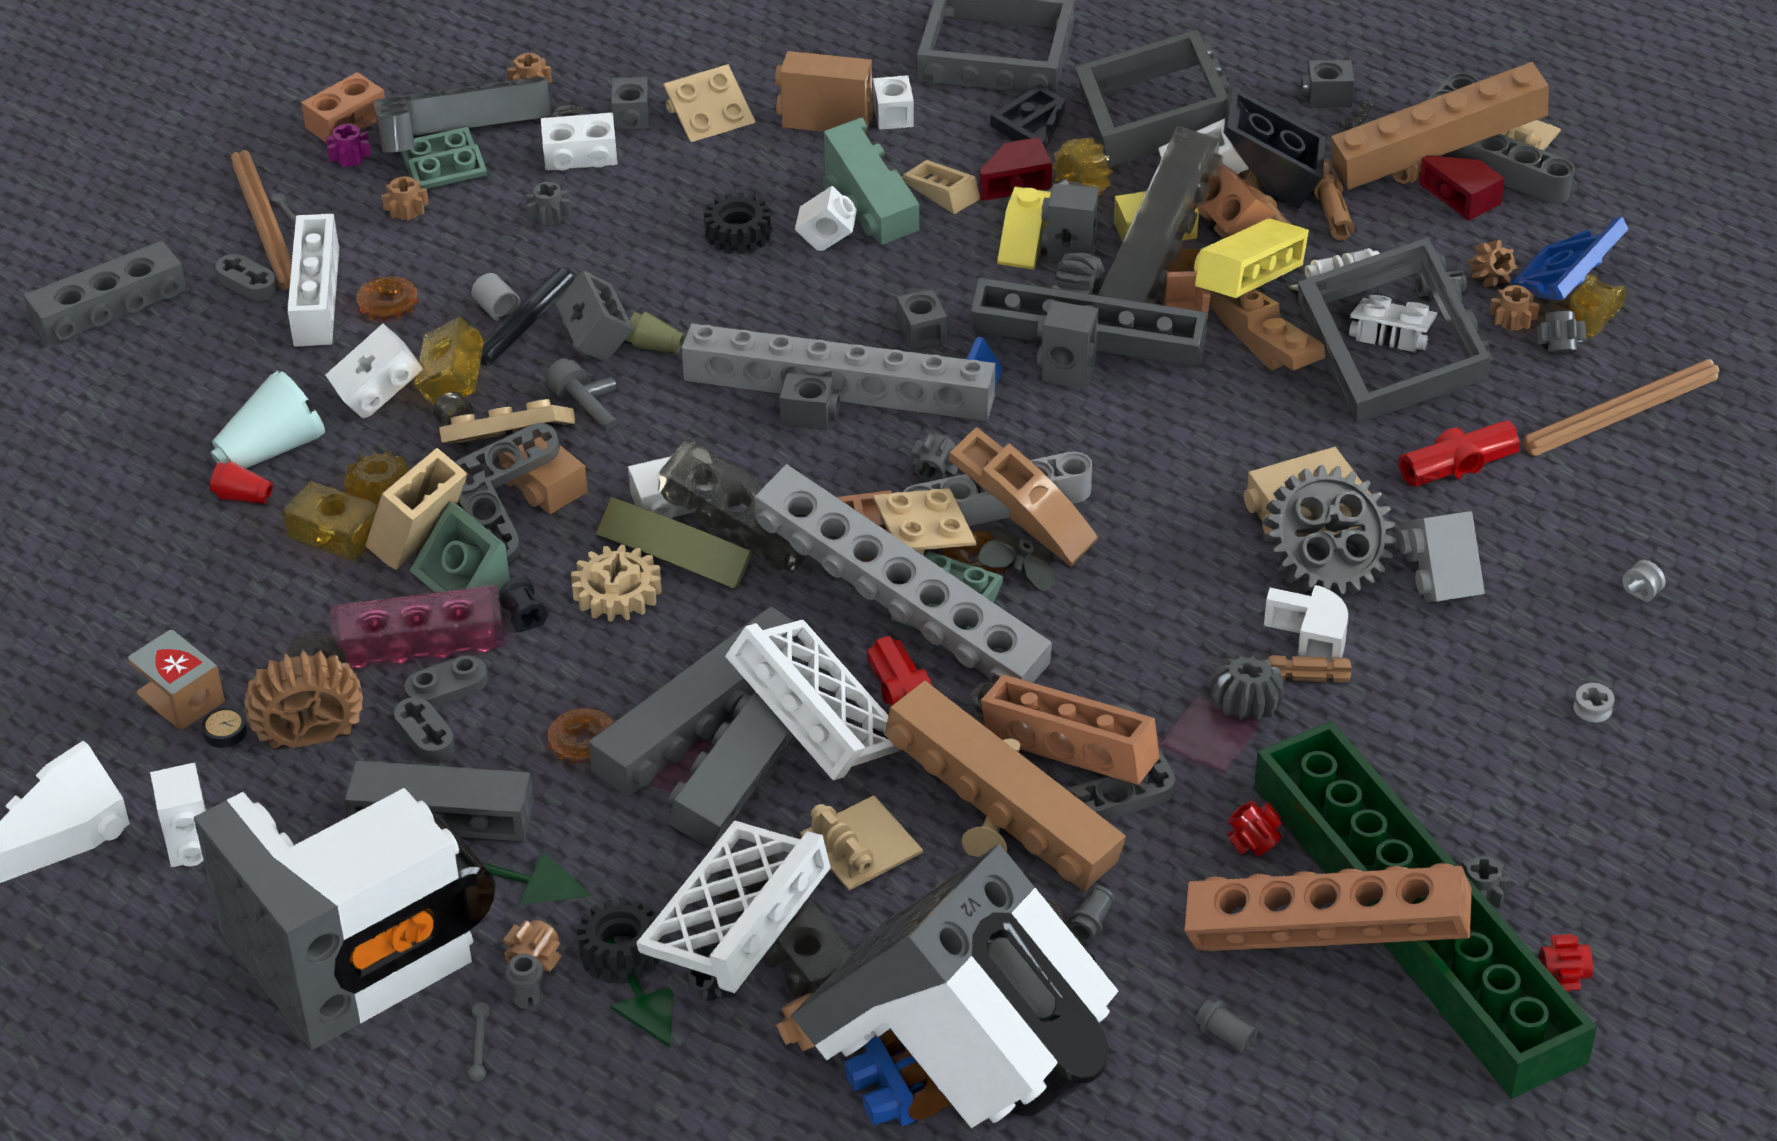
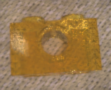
[414,316,484,408]
[283,481,378,562]

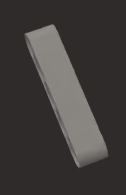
[903,452,1092,526]

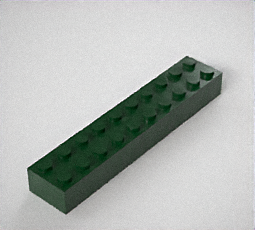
[1254,720,1597,1099]

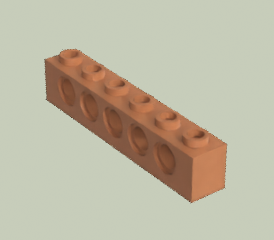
[1185,863,1471,951]

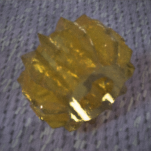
[1052,138,1113,195]
[344,451,410,515]

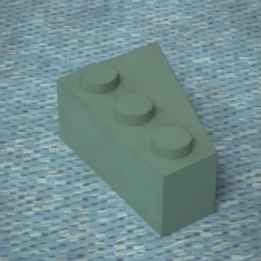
[823,117,919,245]

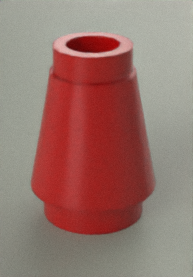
[210,461,273,505]

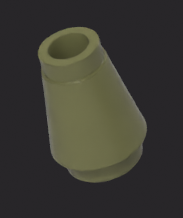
[625,311,685,355]

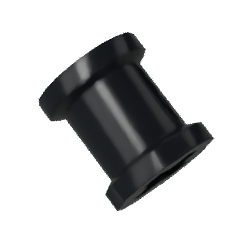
[498,578,548,632]

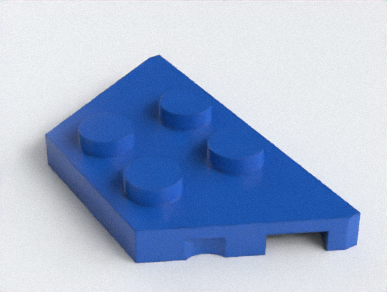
[1511,216,1628,300]

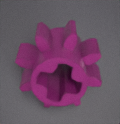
[326,124,371,167]

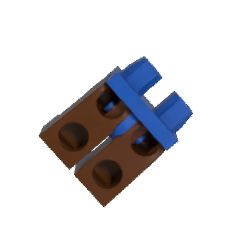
[844,1029,952,1127]

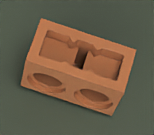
[301,72,385,142]
[1187,159,1276,238]

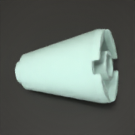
[210,370,325,469]

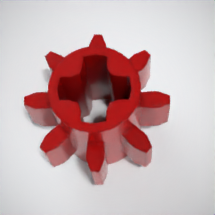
[1227,800,1282,856]
[1539,934,1593,991]

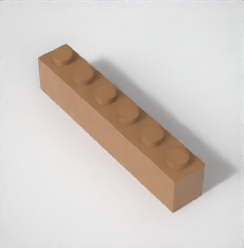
[1331,62,1549,190]
[884,681,1126,892]

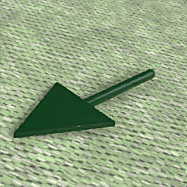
[455,851,593,906]
[606,937,674,1047]

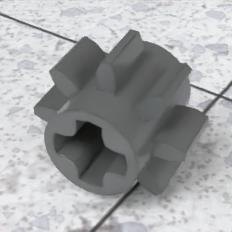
[526,182,571,226]
[1537,311,1586,354]
[910,433,958,482]
[1461,856,1512,909]

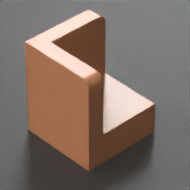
[1162,271,1211,319]

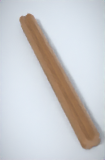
[231,150,292,289]
[1522,359,1720,456]

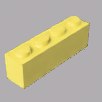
[1194,218,1309,298]

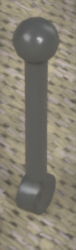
[271,193,296,227]
[468,1002,491,1082]

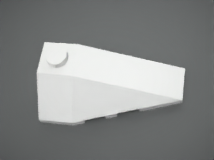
[0,741,129,883]

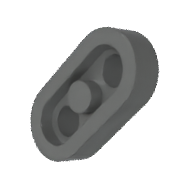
[404,656,488,707]

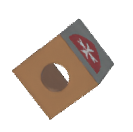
[128,630,225,731]

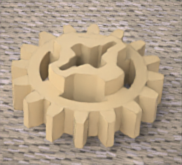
[571,545,662,622]

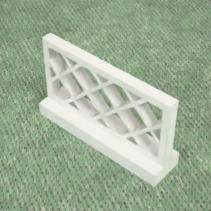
[725,620,901,781]
[637,821,831,993]

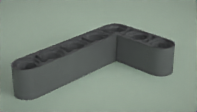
[1424,73,1575,204]
[373,77,552,152]

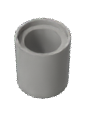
[471,273,520,321]

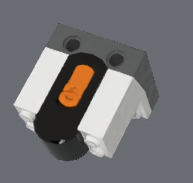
[194,788,496,1050]

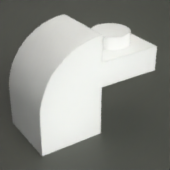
[1264,585,1348,661]

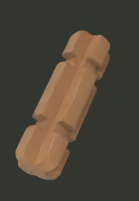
[1268,655,1351,683]

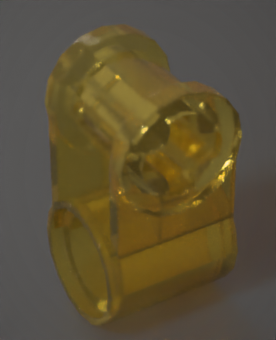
[1568,274,1627,338]

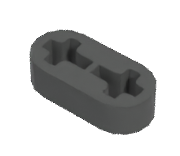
[215,254,278,301]
[394,697,455,763]

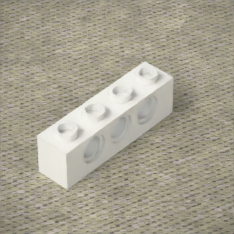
[288,214,339,347]

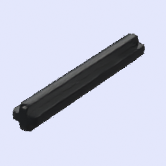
[474,267,574,366]

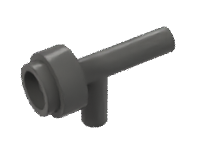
[545,358,618,431]

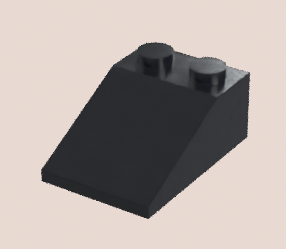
[1223,87,1326,209]

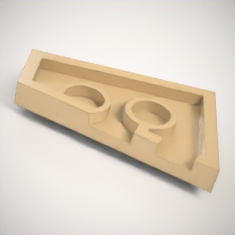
[439,399,575,444]

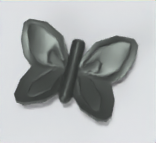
[977,525,1055,592]

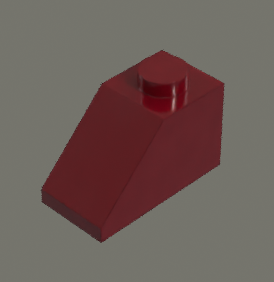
[979,137,1052,201]
[1419,155,1505,221]

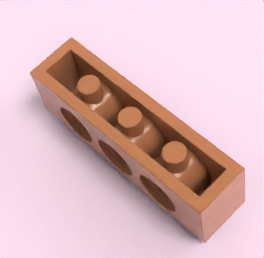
[981,674,1160,785]

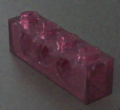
[329,585,505,668]

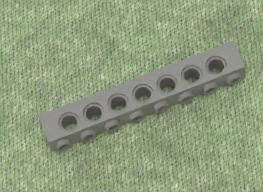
[682,324,995,421]
[755,464,1052,685]

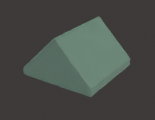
[409,501,510,613]

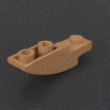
[1210,289,1326,371]
[949,427,1098,567]

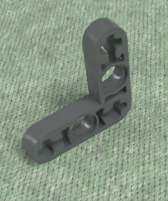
[455,423,560,563]
[1066,704,1176,820]

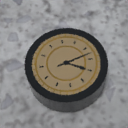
[202,708,247,748]

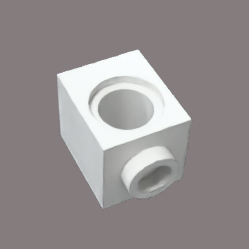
[873,75,914,130]
[795,186,857,251]

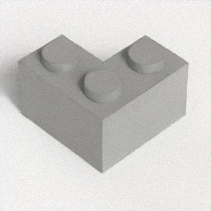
[1397,511,1485,602]

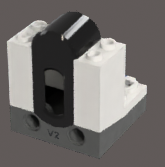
[791,844,1118,1128]

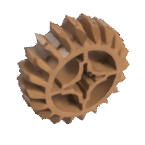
[244,650,363,749]

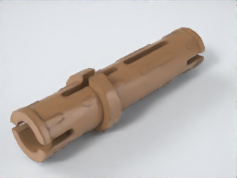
[1313,158,1355,240]

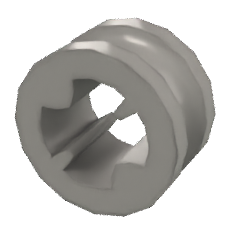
[1622,560,1666,602]
[1574,683,1614,723]

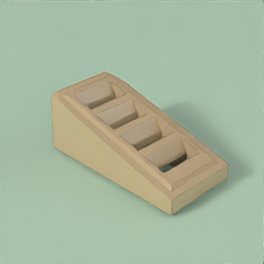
[902,160,980,214]

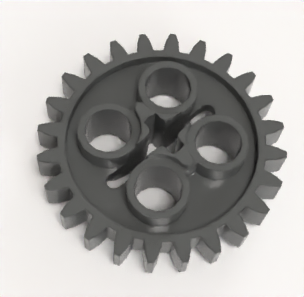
[1262,465,1396,597]

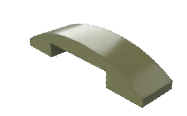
[596,497,753,589]

